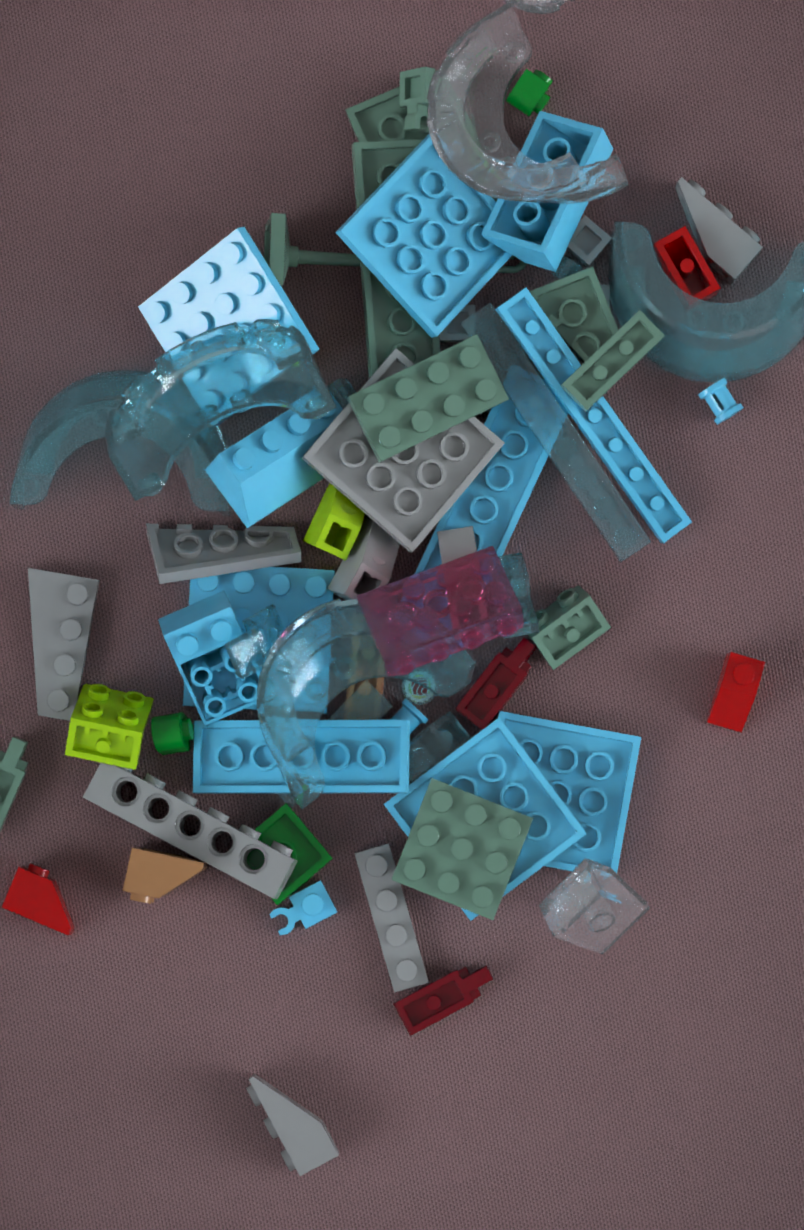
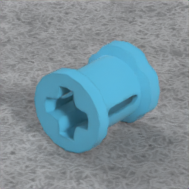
[698,378,744,425]
[390,698,428,734]

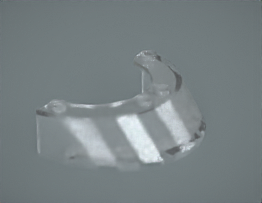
[427,2,629,204]

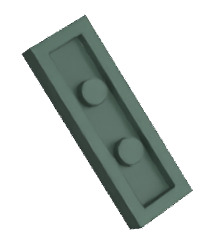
[561,310,665,412]

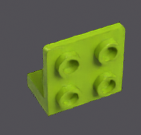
[65,684,154,770]

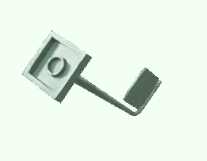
[264,194,527,287]

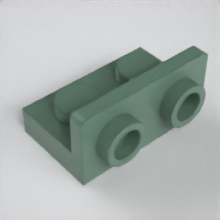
[521,585,611,670]

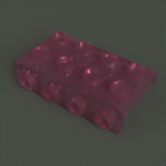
[357,546,524,676]

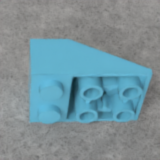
[158,591,271,726]

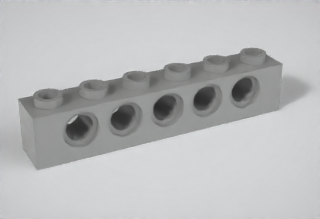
[83,763,298,899]

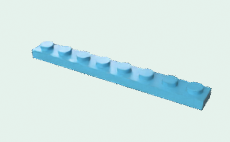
[495,287,692,543]

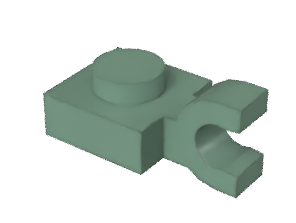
[399,66,435,134]

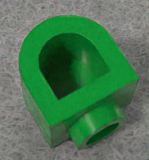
[506,69,553,117]
[151,712,194,755]

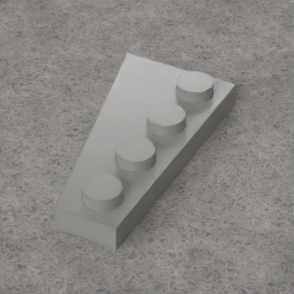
[146,523,301,584]
[28,568,100,721]

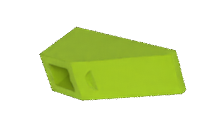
[303,483,365,560]

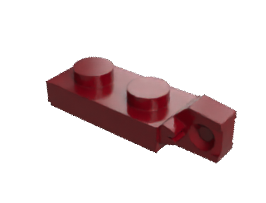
[455,637,537,730]
[393,965,493,1036]

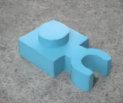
[270,880,338,935]

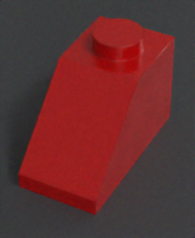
[653,226,721,312]
[706,652,766,733]
[2,863,75,936]

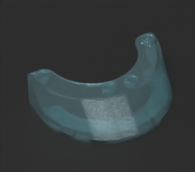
[608,221,804,383]
[105,319,336,501]
[10,370,231,516]
[257,596,476,809]

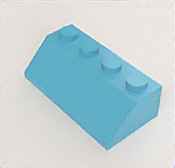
[481,111,614,272]
[205,386,343,529]

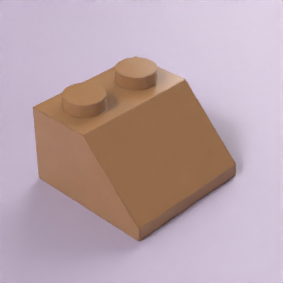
[123,847,207,904]

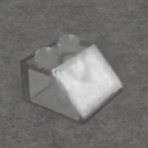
[539,858,650,954]

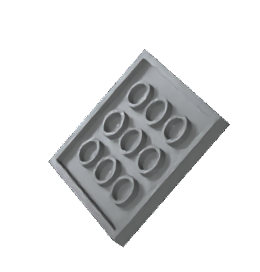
[302,348,505,553]

